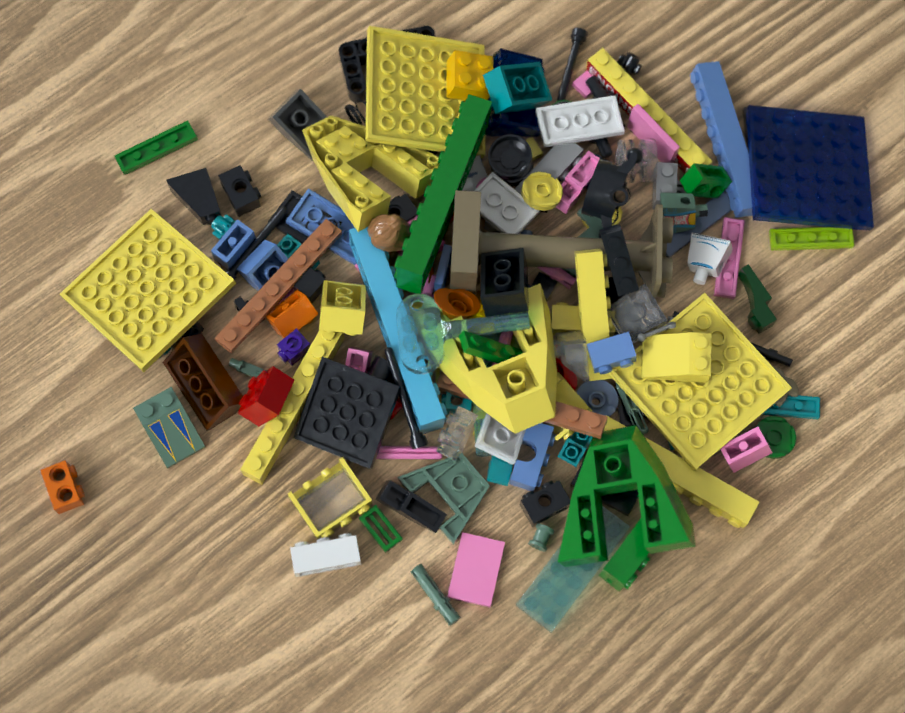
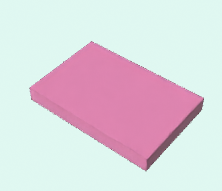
[627,104,680,163]
[447,532,505,608]

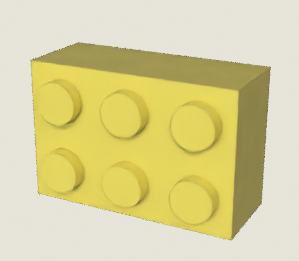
[319,280,366,336]

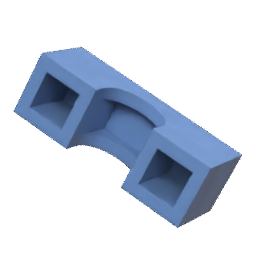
[509,423,556,491]

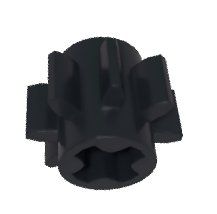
[617,52,642,76]

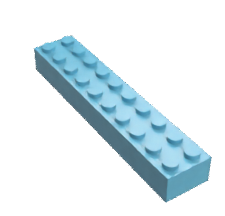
[349,227,447,434]

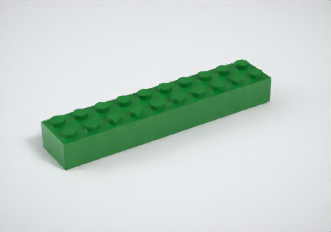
[394,94,492,295]

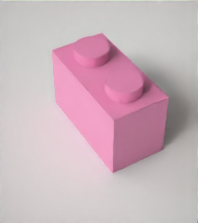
[721,427,772,473]

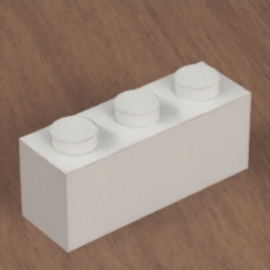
[290,533,361,577]

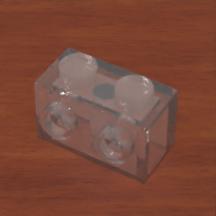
[436,406,478,461]

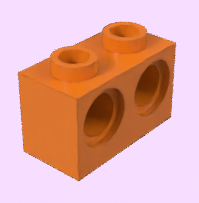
[40,460,85,514]

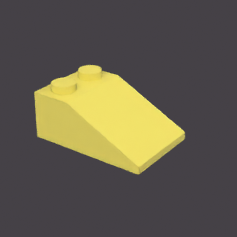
[641,332,711,382]

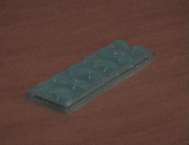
[516,506,630,633]

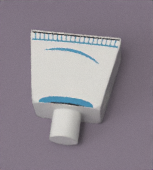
[688,233,733,285]

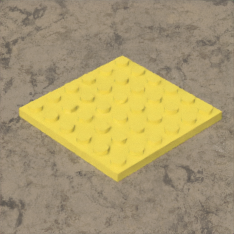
[366,26,486,158]
[60,209,236,372]
[608,293,792,471]

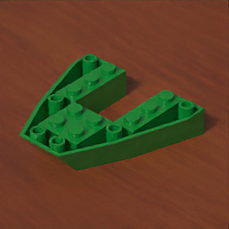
[558,425,696,567]

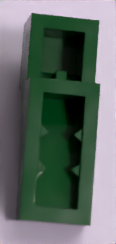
[738,264,777,334]

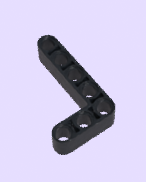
[339,26,435,103]

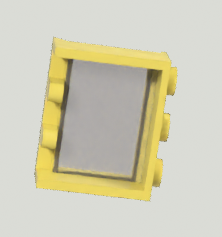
[288,457,372,539]

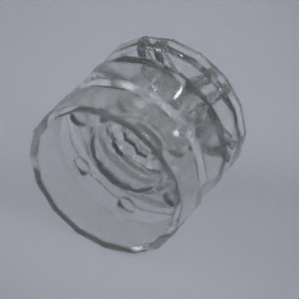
[615,139,658,183]

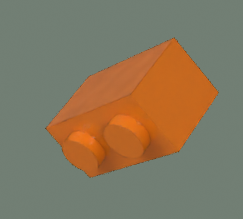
[266,289,318,339]

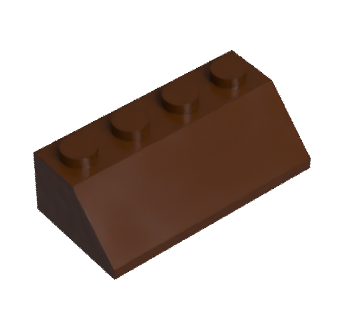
[163,333,243,431]

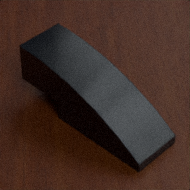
[375,480,447,533]

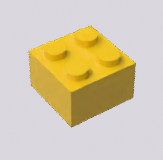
[447,50,493,101]

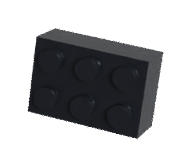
[481,248,529,317]

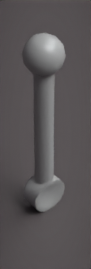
[637,322,676,342]

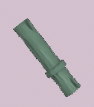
[410,564,461,626]

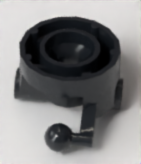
[581,147,643,238]

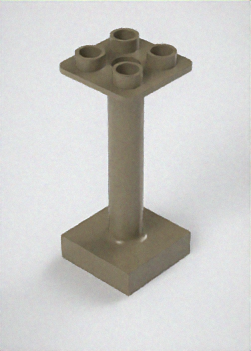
[450,190,673,309]

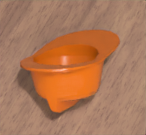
[434,288,480,320]

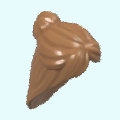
[367,214,411,252]

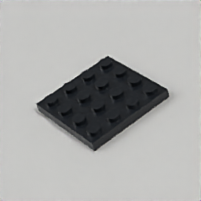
[293,357,402,469]

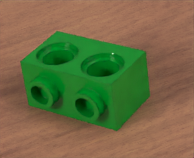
[679,163,732,199]

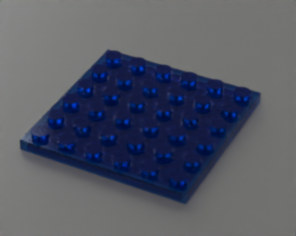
[746,105,874,231]

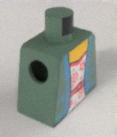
[660,193,708,233]

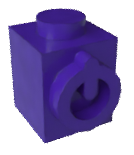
[277,328,311,366]

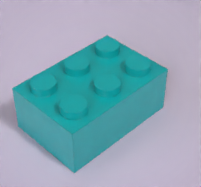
[483,62,552,114]

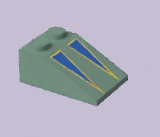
[133,387,205,469]

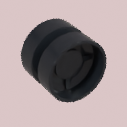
[488,134,534,187]

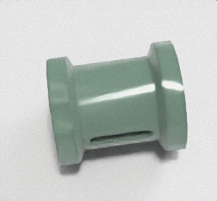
[528,523,555,552]

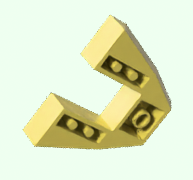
[302,115,440,232]
[421,284,557,434]

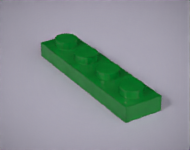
[114,120,198,175]
[459,331,523,363]

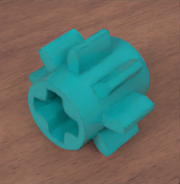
[211,214,236,240]

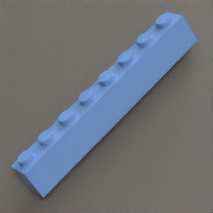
[690,61,765,218]

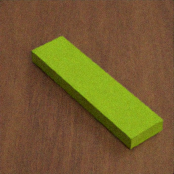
[769,226,855,251]

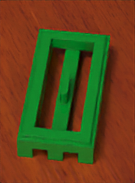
[359,505,403,553]

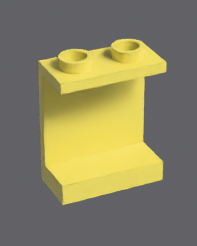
[546,372,592,441]

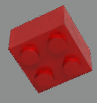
[238,366,294,427]

